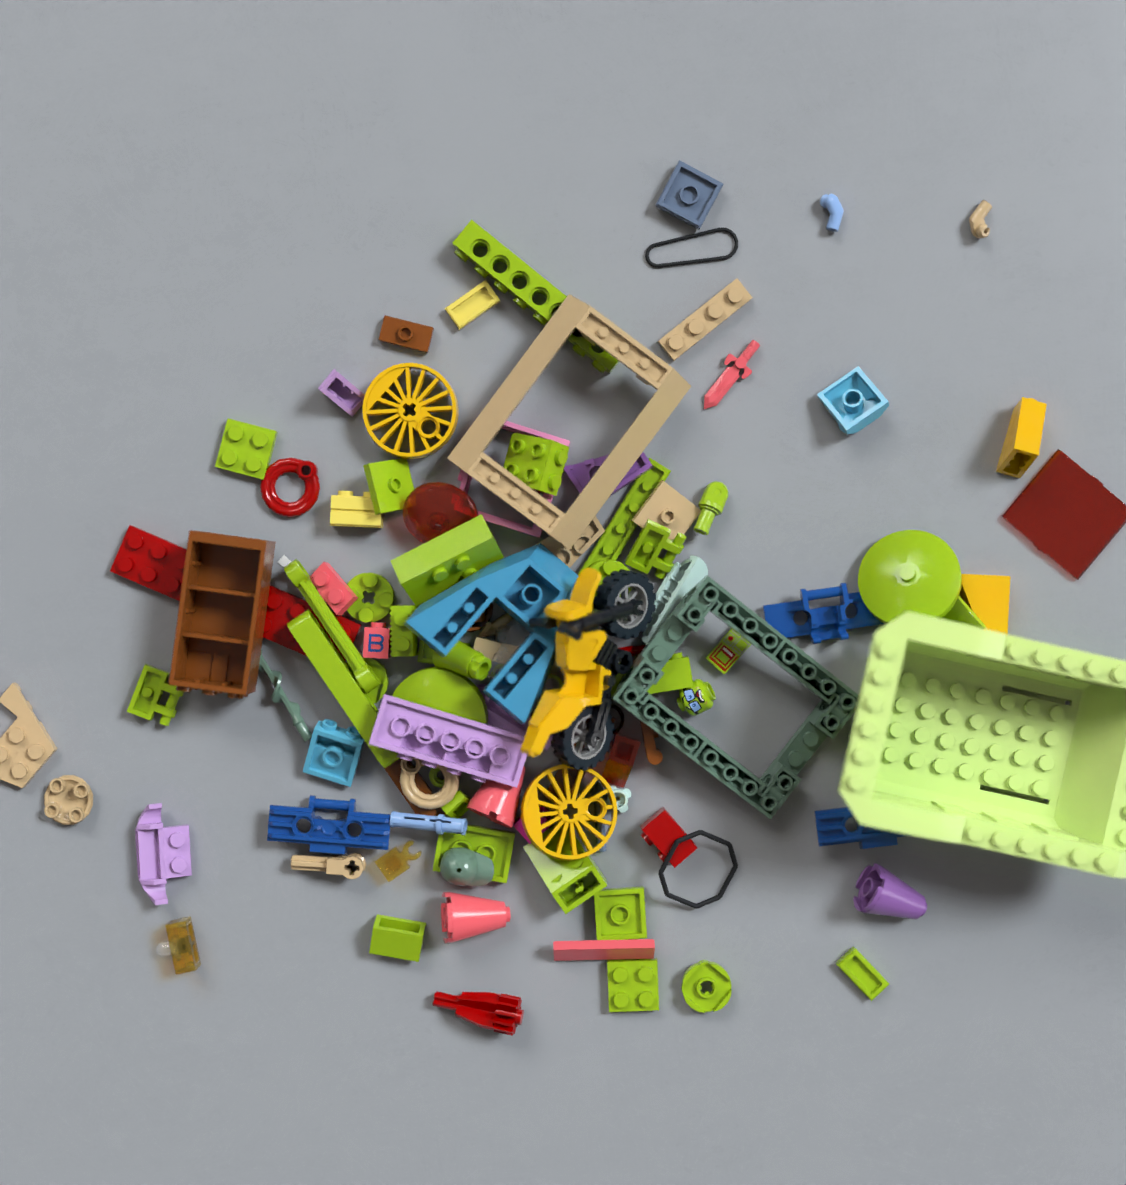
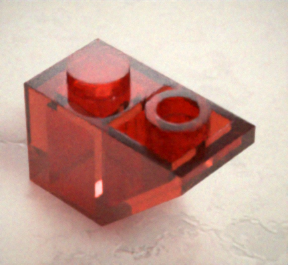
[601,733,640,788]

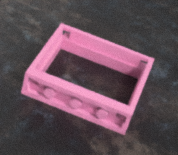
[450,421,570,538]

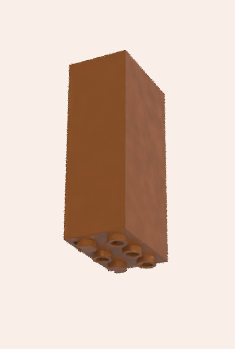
[169,530,276,699]

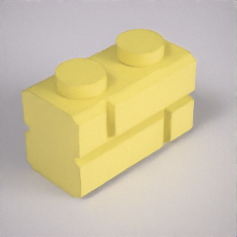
[330,491,384,528]

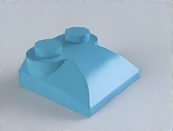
[817,366,889,435]

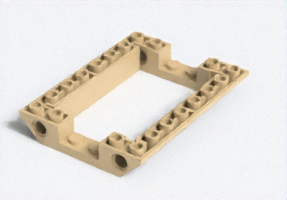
[447,294,691,550]

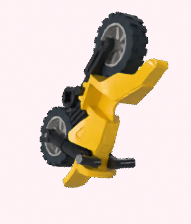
[520,568,656,770]

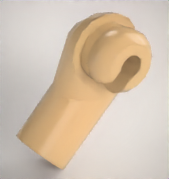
[969,200,992,239]

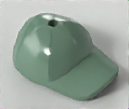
[440,847,494,886]

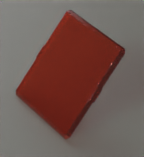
[1002,449,1126,580]

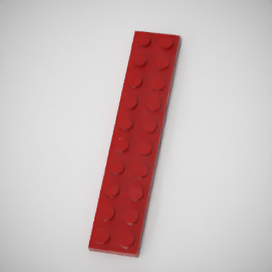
[110,525,362,662]

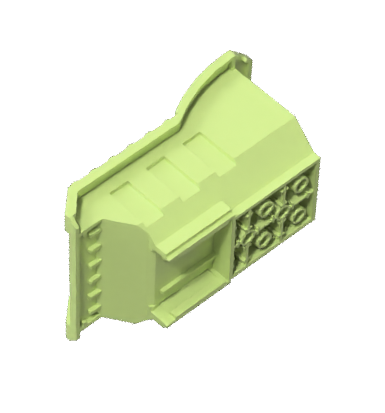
[838,611,1126,878]

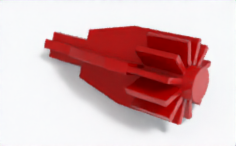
[433,991,524,1036]

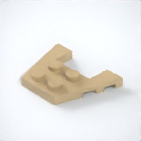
[0,682,57,788]

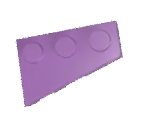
[564,452,653,496]

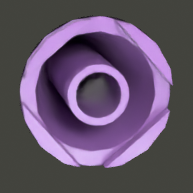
[853,863,927,920]

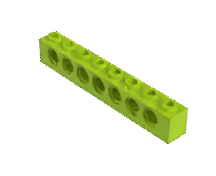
[452,219,619,374]

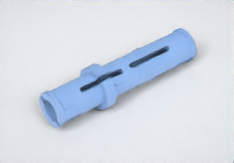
[390,811,467,835]

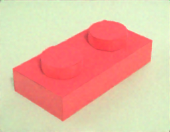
[310,562,358,616]

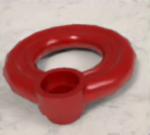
[260,457,320,518]

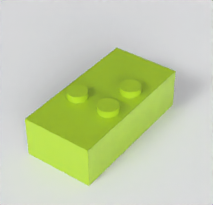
[391,514,505,607]

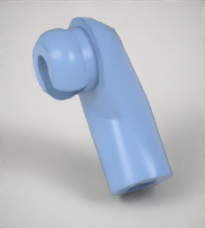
[820,193,844,232]

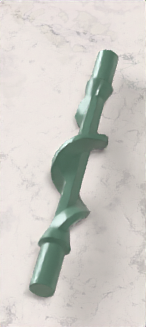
[259,648,312,742]

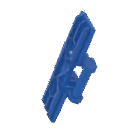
[763,583,885,644]
[267,795,391,855]
[814,807,912,849]

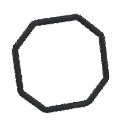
[658,830,738,908]

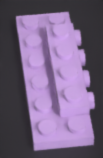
[369,694,527,788]

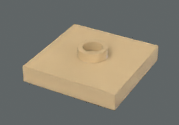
[631,480,701,539]

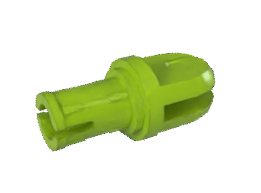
[693,481,728,535]

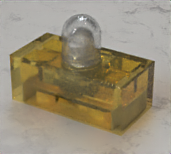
[156,916,201,975]

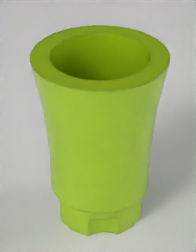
[433,640,492,681]

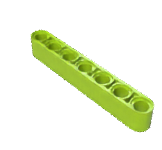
[287,609,400,768]

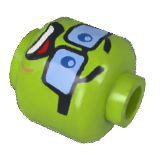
[677,679,716,716]

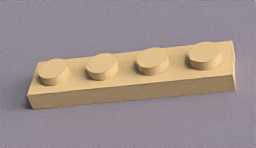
[658,278,753,362]

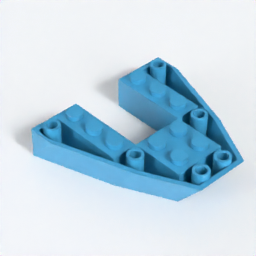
[404,543,578,725]

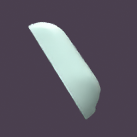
[642,555,708,644]

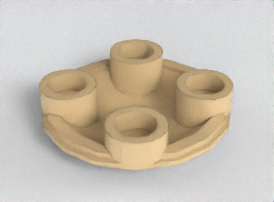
[44,775,93,825]

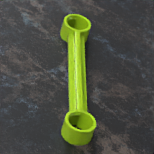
[283,559,381,693]

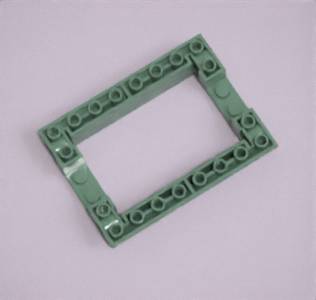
[612,576,859,820]

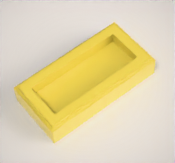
[445,280,501,330]

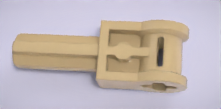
[291,852,366,879]

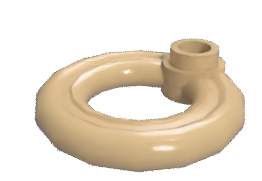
[400,757,460,809]

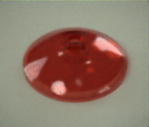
[403,482,478,543]

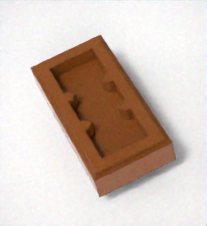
[379,315,434,353]

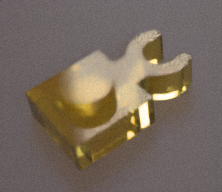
[375,840,422,882]

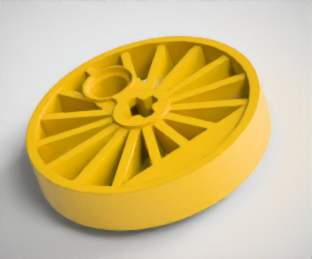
[362,363,459,459]
[521,764,617,861]

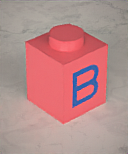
[363,622,392,659]

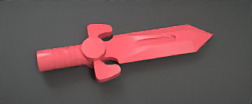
[704,340,760,409]

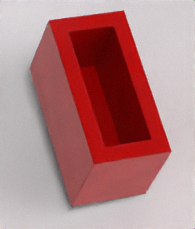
[641,807,697,868]

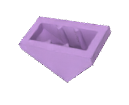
[318,369,365,417]

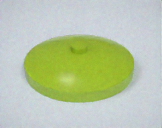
[858,530,962,624]
[392,667,488,760]

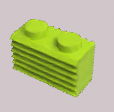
[389,605,418,657]

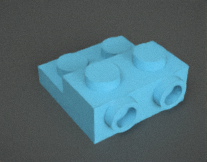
[303,719,365,787]

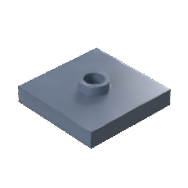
[655,160,723,230]

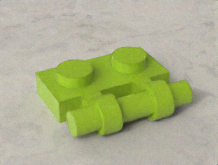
[625,519,686,579]
[127,664,184,726]

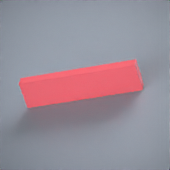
[553,939,655,961]

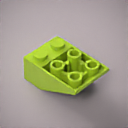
[523,824,608,914]

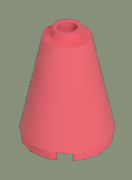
[466,766,526,828]
[441,892,511,944]

